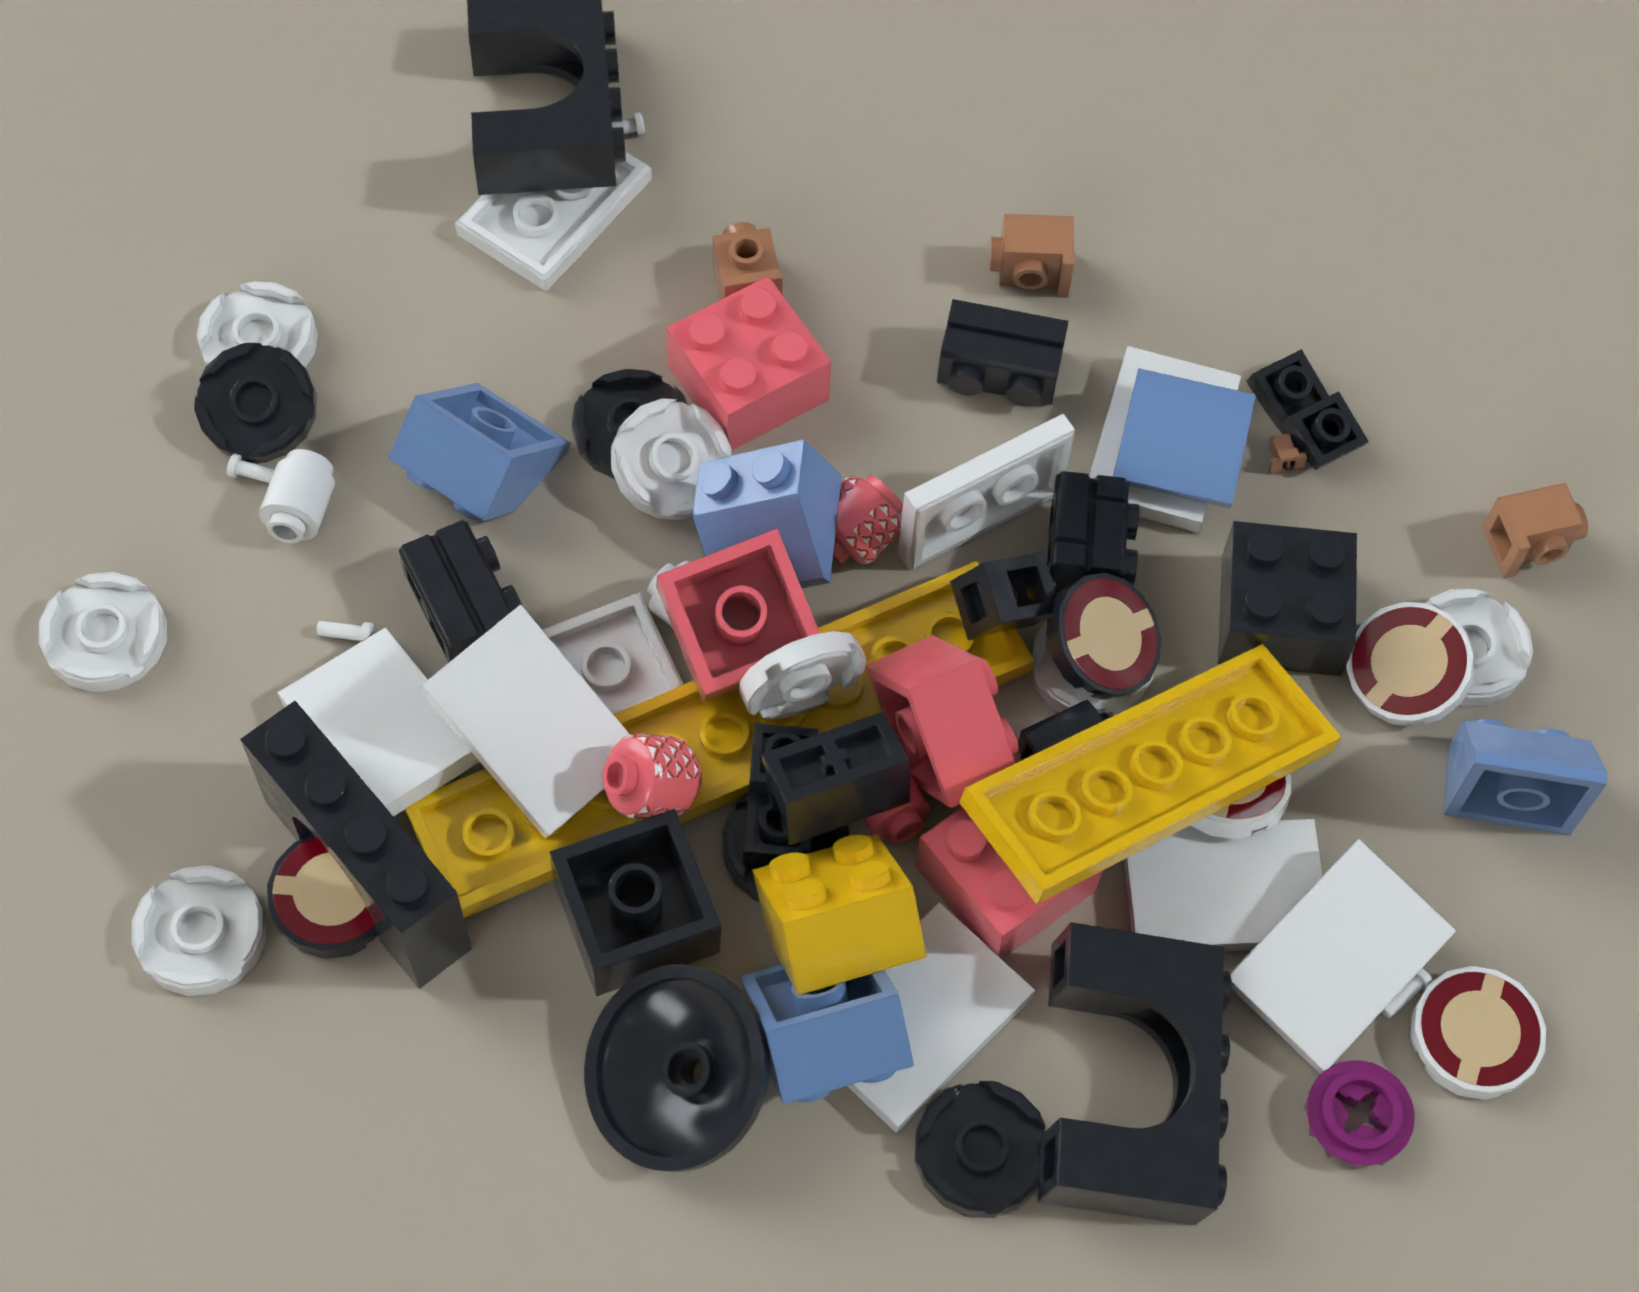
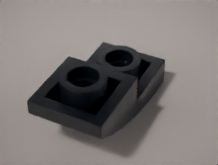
[1246,349,1369,470]
[742,723,819,864]

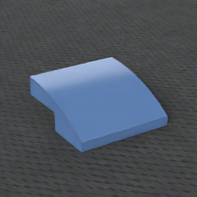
[1113,368,1256,508]

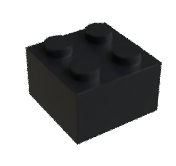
[1218,521,1357,676]
[550,809,721,997]

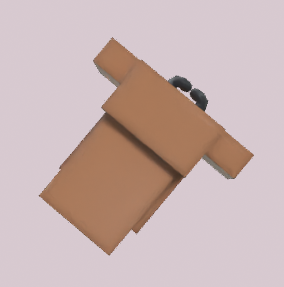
[1269,434,1307,474]

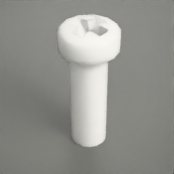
[611,112,645,136]
[227,454,275,483]
[316,620,375,642]
[1381,968,1433,1019]

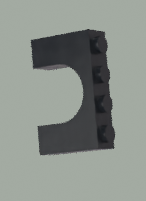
[467,0,626,195]
[240,700,472,989]
[1037,922,1232,1225]

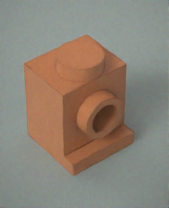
[989,214,1075,298]
[713,222,783,299]
[1482,482,1588,578]

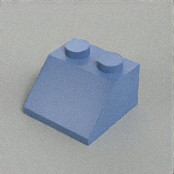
[388,383,571,521]
[692,439,842,588]
[1444,719,1607,835]
[740,964,914,1104]

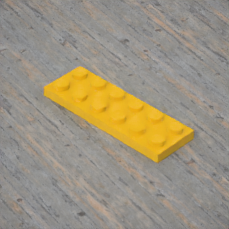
[959,644,1342,904]

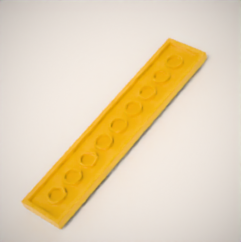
[405,561,1035,918]

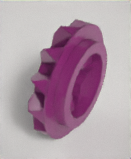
[1304,1060,1415,1169]

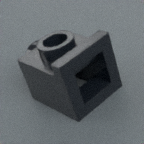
[950,552,1057,641]

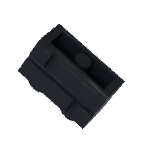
[937,299,1069,407]
[1047,471,1140,593]
[398,520,522,663]

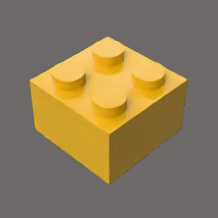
[753,834,927,995]

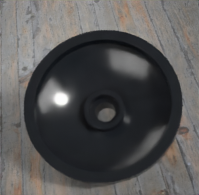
[584,964,770,1172]

